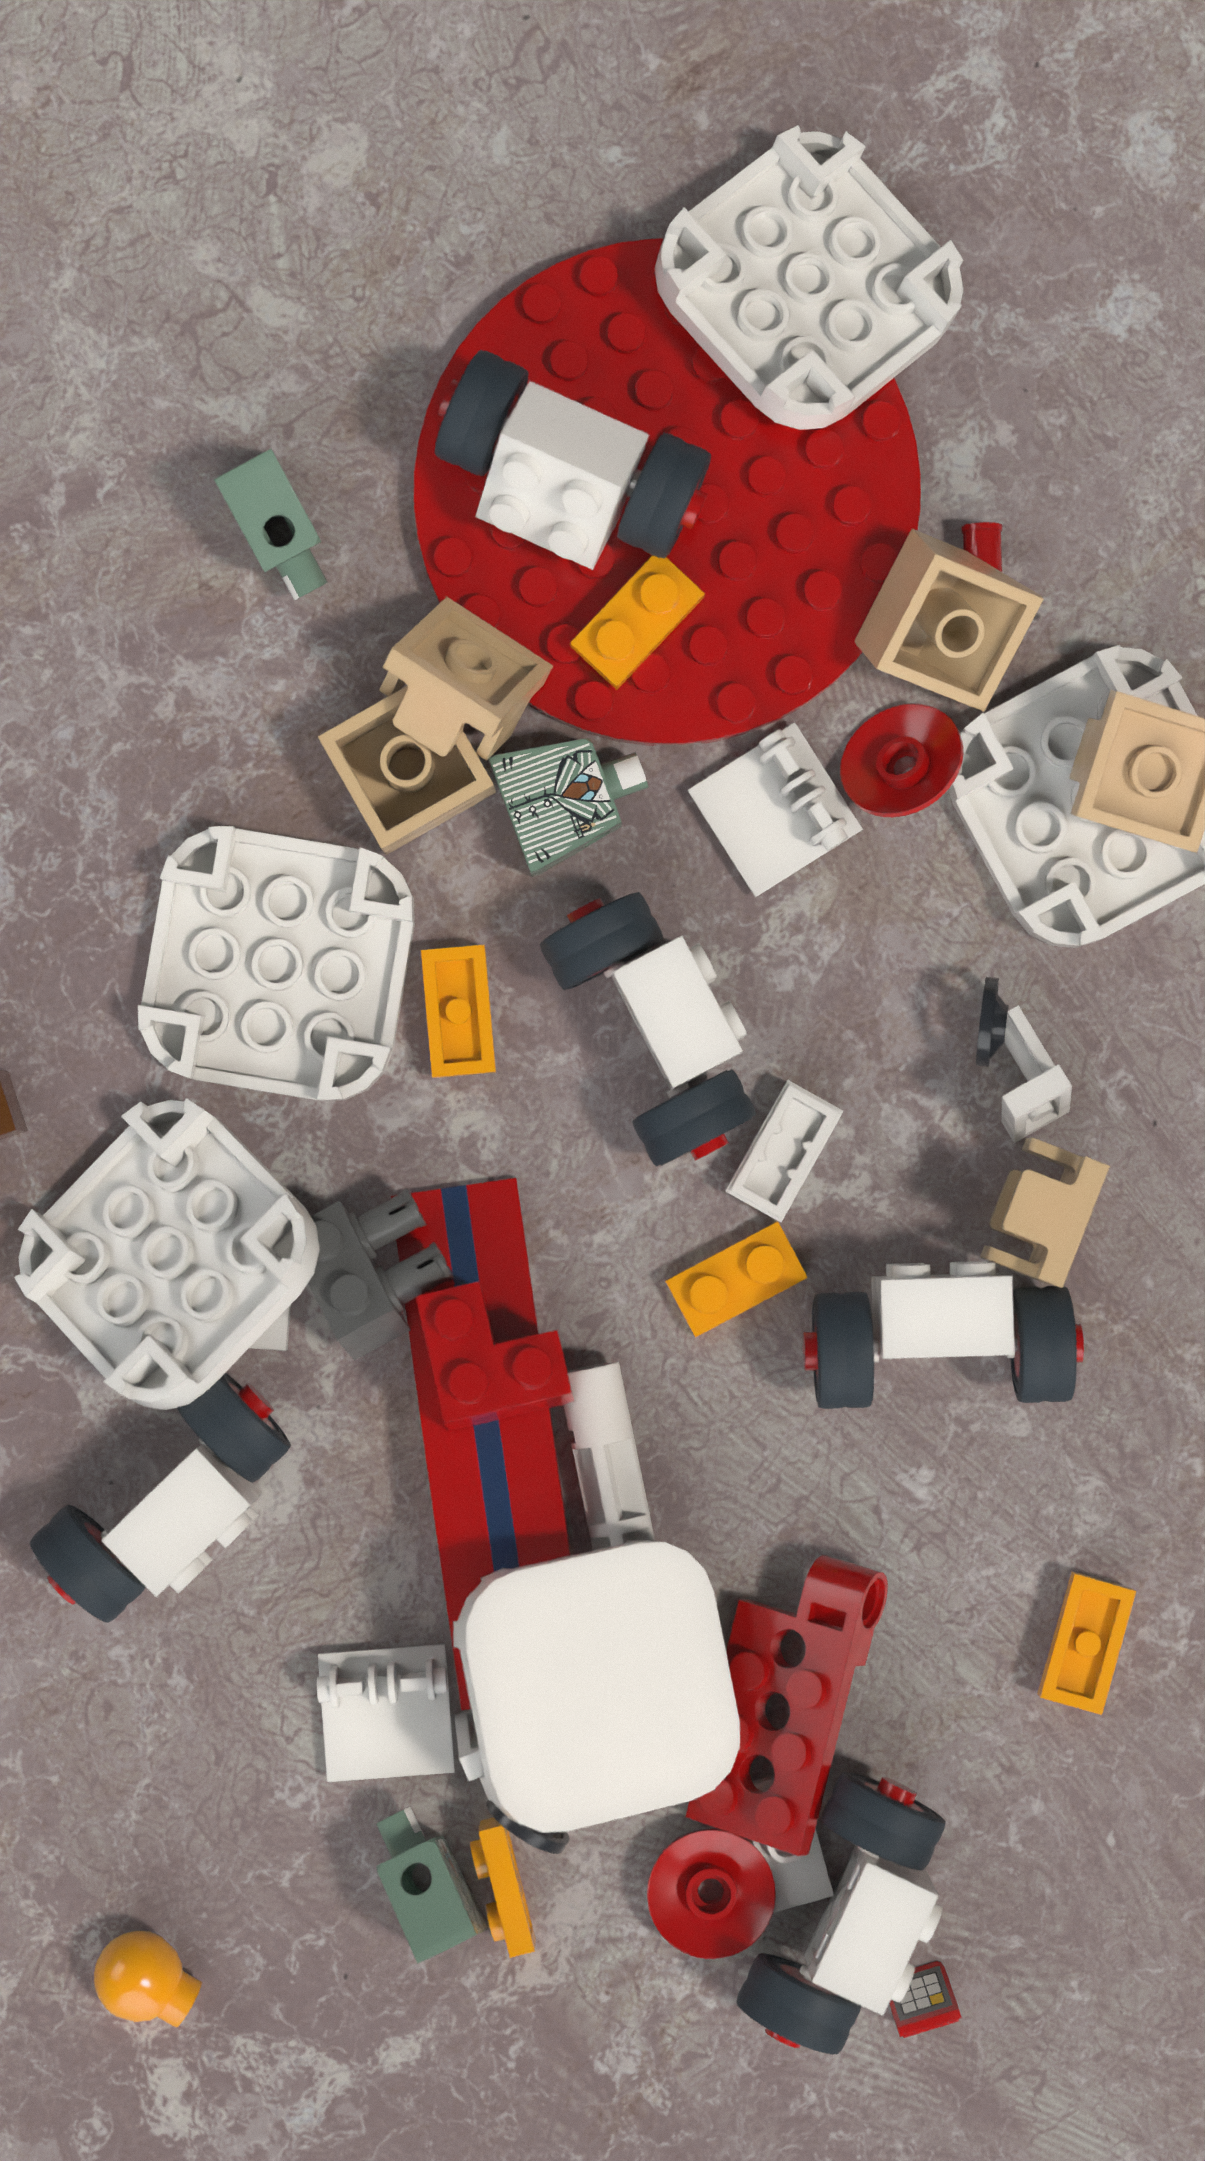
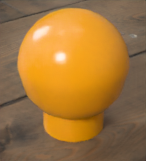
[94,1931,202,2028]

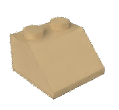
[854,529,1044,711]

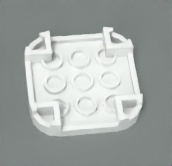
[655,126,964,430]
[948,645,1205,948]
[138,826,415,1101]
[14,1098,320,1410]
[453,1540,740,1832]

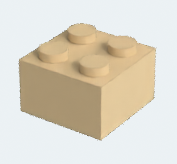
[318,686,496,855]

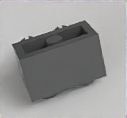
[308,1188,455,1361]

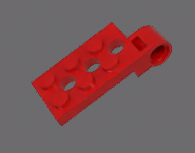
[685,1555,888,1856]

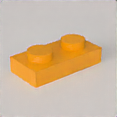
[570,555,705,690]
[421,945,496,1078]
[665,1221,808,1338]
[1037,1571,1136,1715]
[470,1817,536,1958]

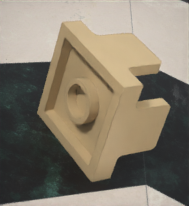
[379,597,553,761]
[1070,690,1205,853]
[980,1138,1110,1288]

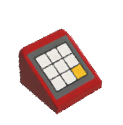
[889,1961,962,2038]

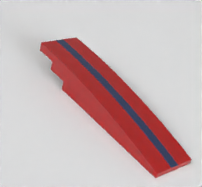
[391,1178,572,1710]

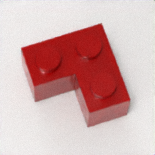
[415,1281,574,1431]

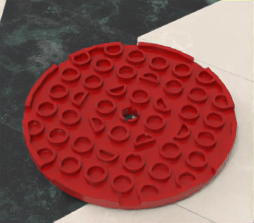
[414,238,921,746]

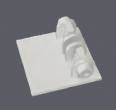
[687,723,863,898]
[317,1644,455,1782]

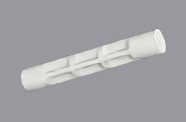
[563,1361,655,1550]

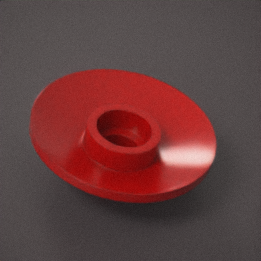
[840,704,964,818]
[647,1829,776,1959]

